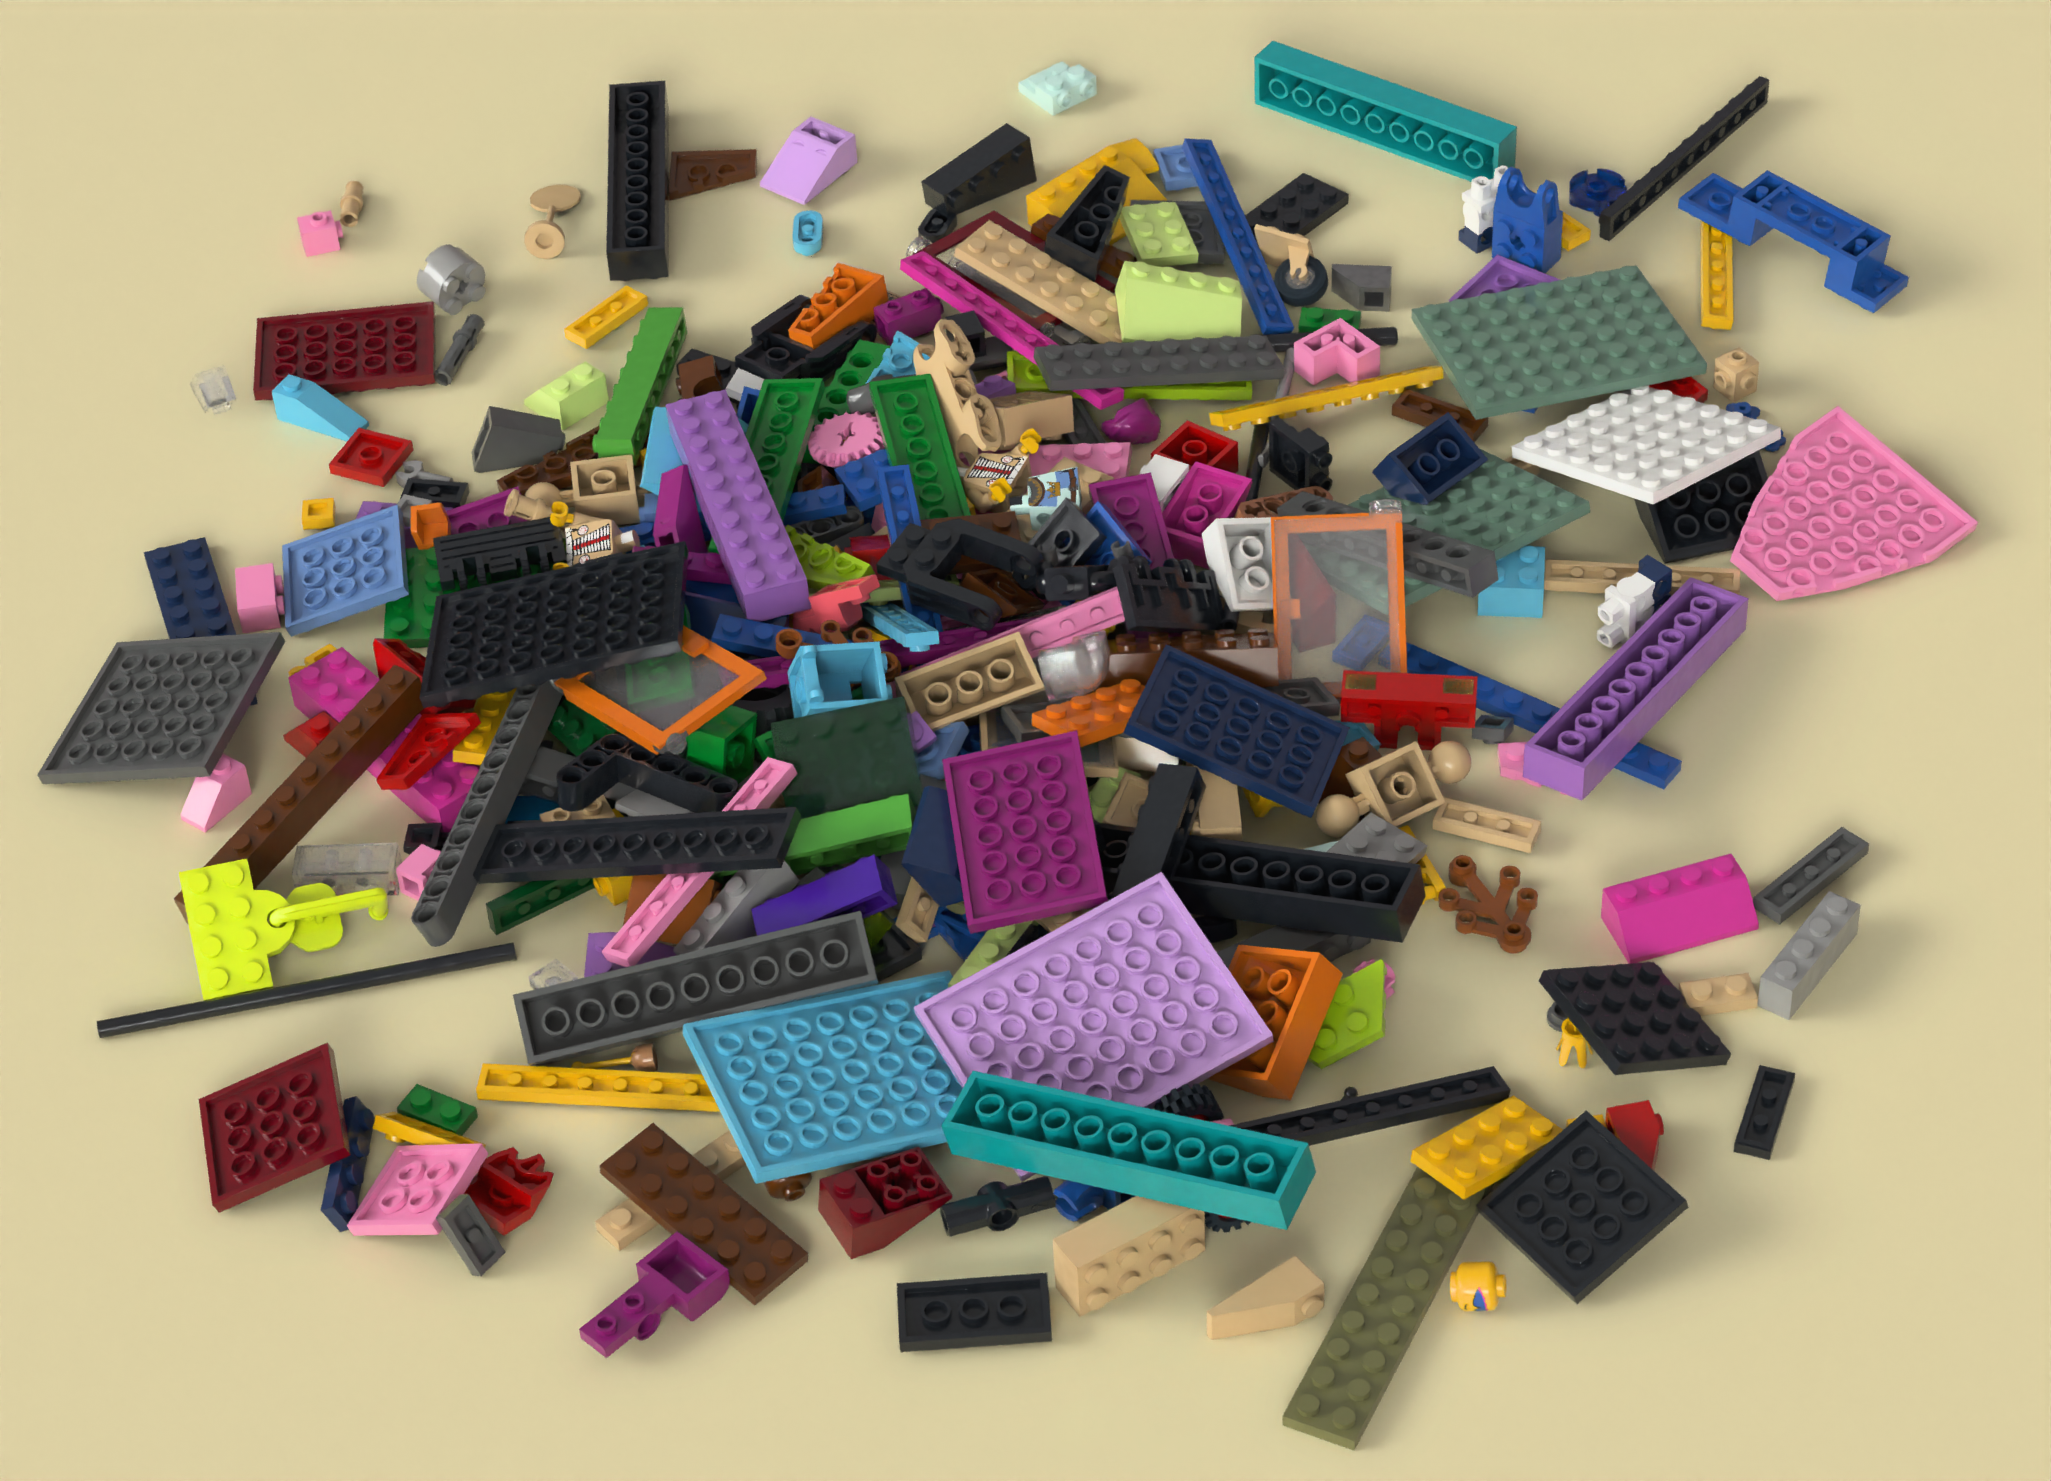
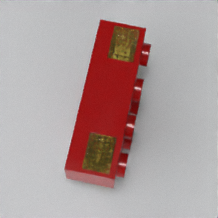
[1341,670,1478,751]

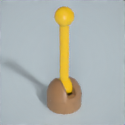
[571,1042,658,1072]

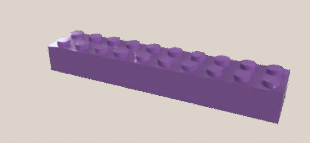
[665,390,811,622]
[1523,577,1749,800]

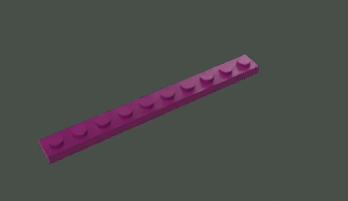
[719,617,1040,689]

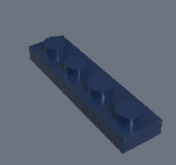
[321,1096,375,1232]

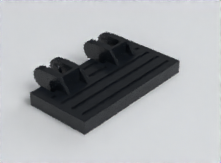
[433,517,567,591]
[1113,555,1223,635]

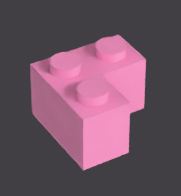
[1294,318,1380,385]

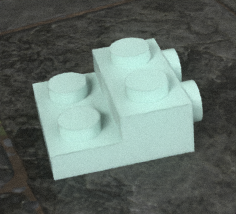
[1018,61,1097,116]

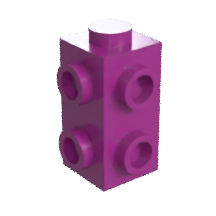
[874,288,944,346]

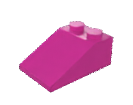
[1162,461,1252,570]

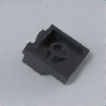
[1269,417,1333,491]

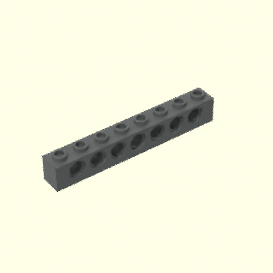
[1277,491,1499,598]

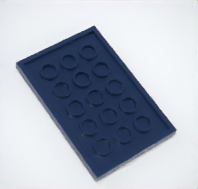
[1123,644,1350,818]

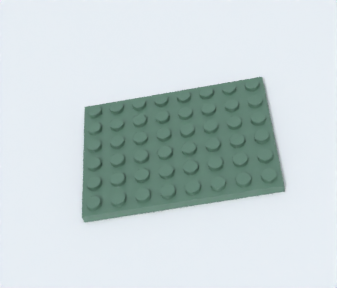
[1411,265,1707,420]
[1302,448,1590,616]

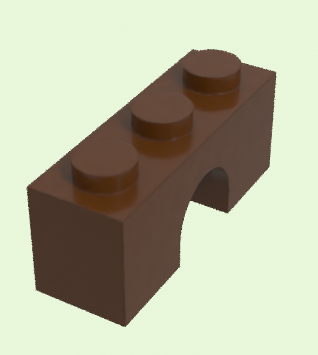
[675,355,724,400]

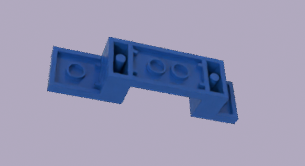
[1678,170,1909,313]

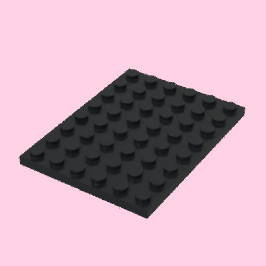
[419,541,689,708]

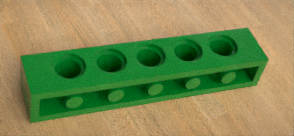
[799,339,890,472]

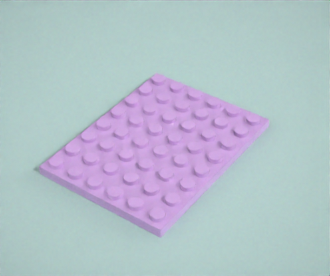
[914,872,1273,1182]

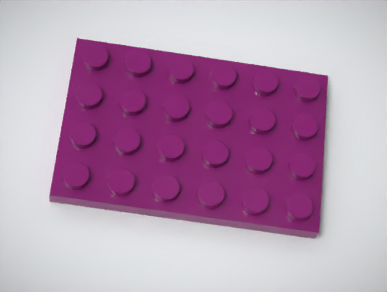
[942,730,1108,934]

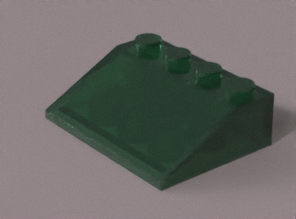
[771,696,923,819]

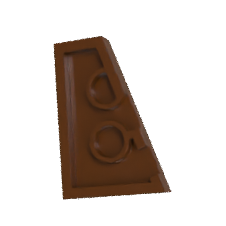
[668,149,757,200]

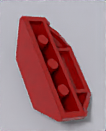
[373,638,476,715]

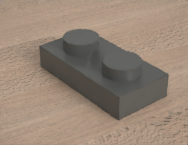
[436,1194,505,1276]

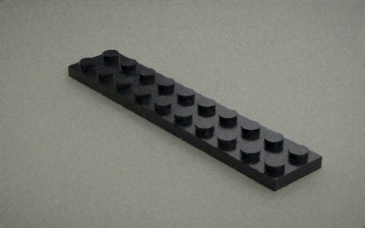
[473,807,802,884]

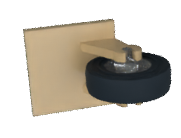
[1254,224,1328,307]

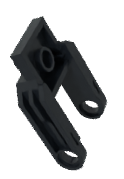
[735,295,877,381]
[876,518,1044,631]

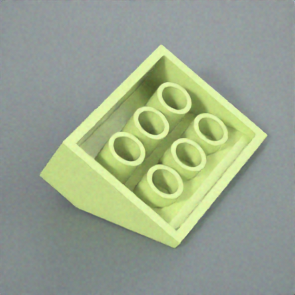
[1115,261,1242,343]

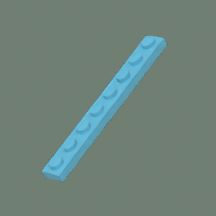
[860,601,939,652]

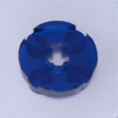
[1569,169,1627,217]

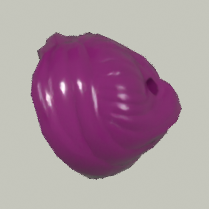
[1101,398,1161,445]

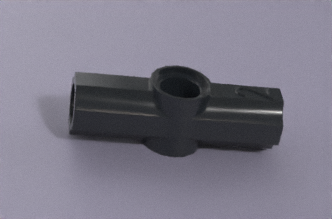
[940,1176,1056,1237]

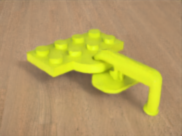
[179,859,388,1001]

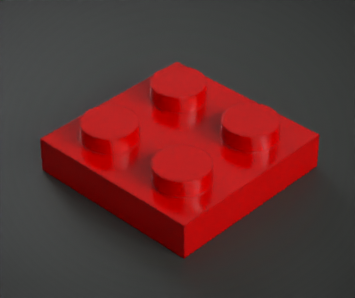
[329,428,414,487]

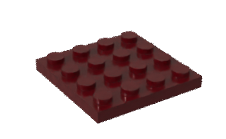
[199,1043,351,1213]

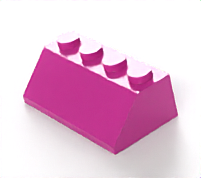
[1601,853,1759,964]

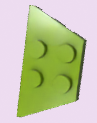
[1308,959,1387,1069]

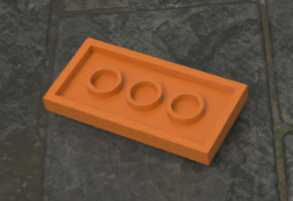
[1032,679,1145,747]

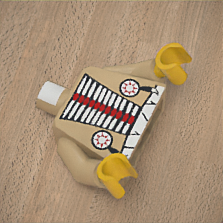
[957,428,1042,513]
[550,501,640,570]

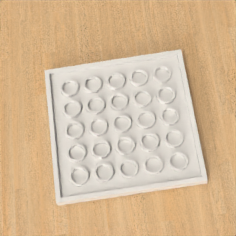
[1512,385,1781,504]

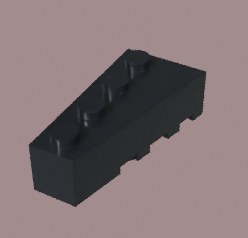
[921,123,1037,218]
[1044,165,1130,282]

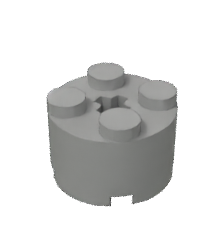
[417,244,485,315]

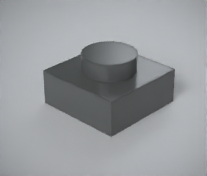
[1472,715,1514,744]

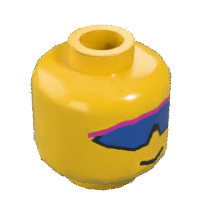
[1450,1261,1507,1311]

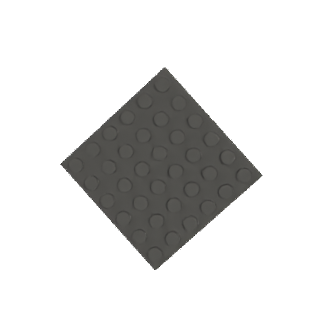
[37,632,286,784]

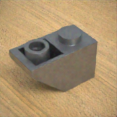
[1332,264,1392,312]

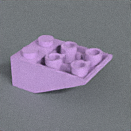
[760,117,857,205]

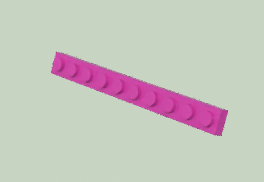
[900,251,1125,410]

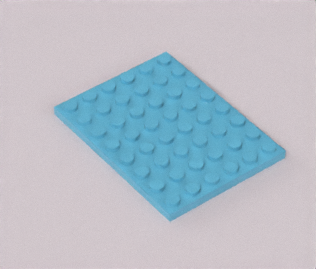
[683,970,963,1184]

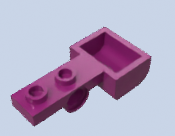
[579,1231,730,1358]

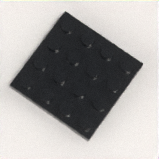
[1539,962,1731,1075]
[1476,1110,1688,1304]

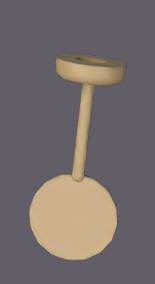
[524,185,581,259]

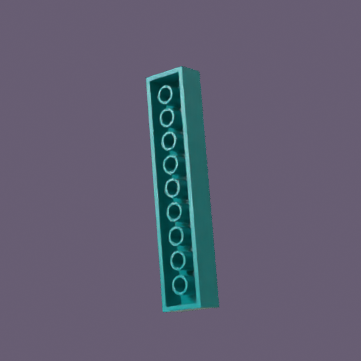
[1254,41,1517,182]
[941,1071,1316,1230]

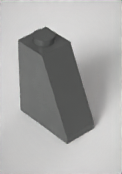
[472,406,565,473]

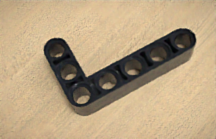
[556,734,738,813]

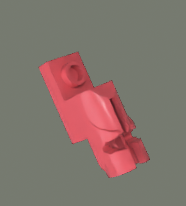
[792,574,880,634]

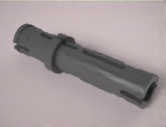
[434,314,485,386]

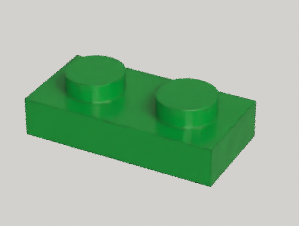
[1298,307,1361,333]
[397,1084,478,1136]

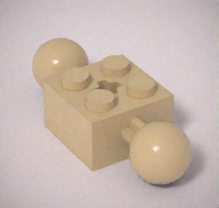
[525,454,652,525]
[1316,741,1471,838]

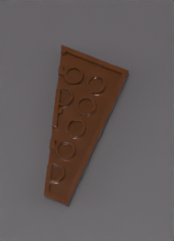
[497,426,650,496]

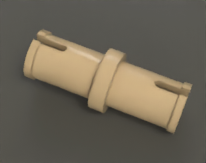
[340,181,363,227]

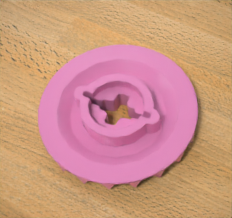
[808,411,885,468]

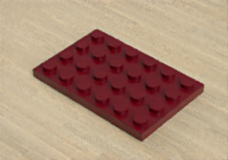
[253,301,435,401]

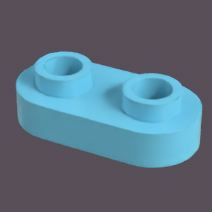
[792,210,823,256]

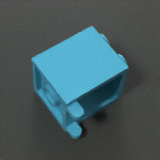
[787,641,892,734]

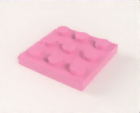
[347,1143,488,1236]

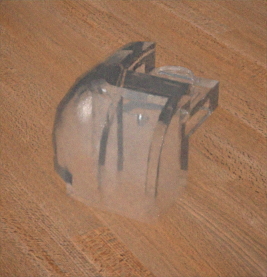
[1038,630,1110,702]

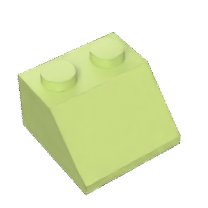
[524,361,609,430]

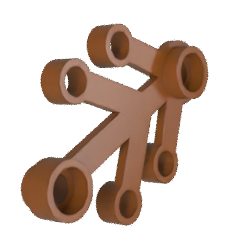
[776,620,901,691]
[1438,855,1538,954]

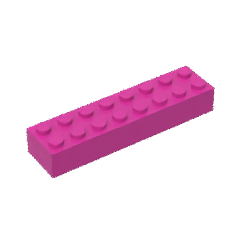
[288,647,480,832]

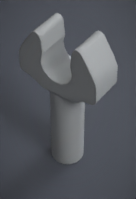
[395,460,453,488]

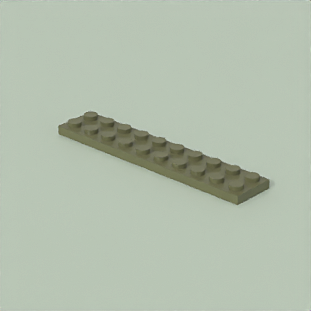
[1283,1167,1494,1451]

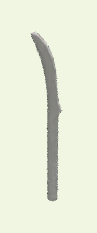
[1258,348,1294,468]

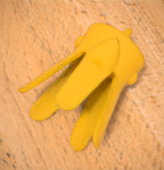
[1556,1018,1593,1069]

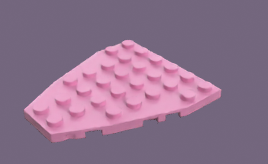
[1730,406,1978,601]

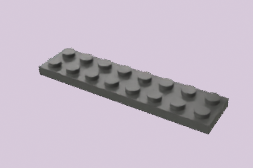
[1034,334,1285,391]

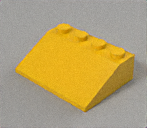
[1026,145,1168,245]

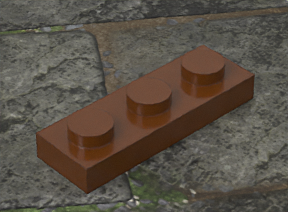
[1392,389,1488,443]

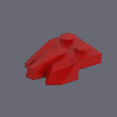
[464,1147,554,1235]

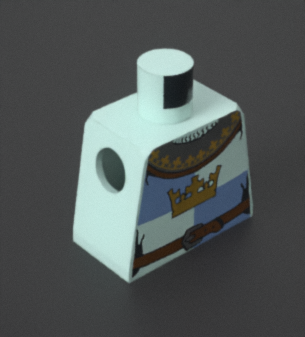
[1009,467,1082,531]

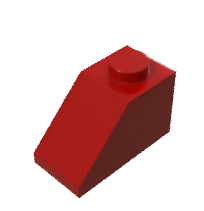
[283,711,339,758]

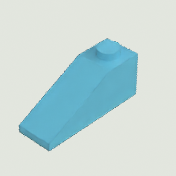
[272,374,369,441]

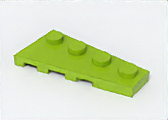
[785,525,875,590]

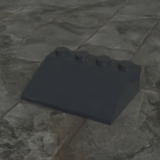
[1634,450,1768,564]

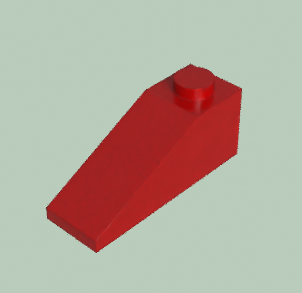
[1605,1100,1664,1171]

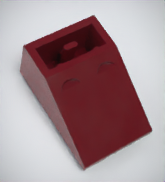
[818,1146,952,1259]

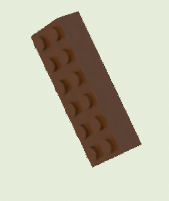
[1076,628,1279,695]

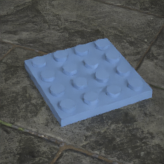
[282,504,409,637]

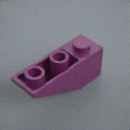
[653,464,708,554]

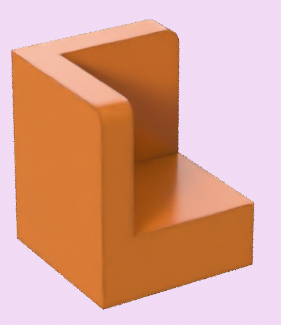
[411,502,451,550]

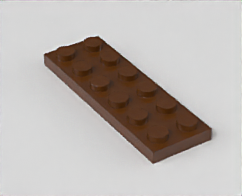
[600,1123,808,1305]

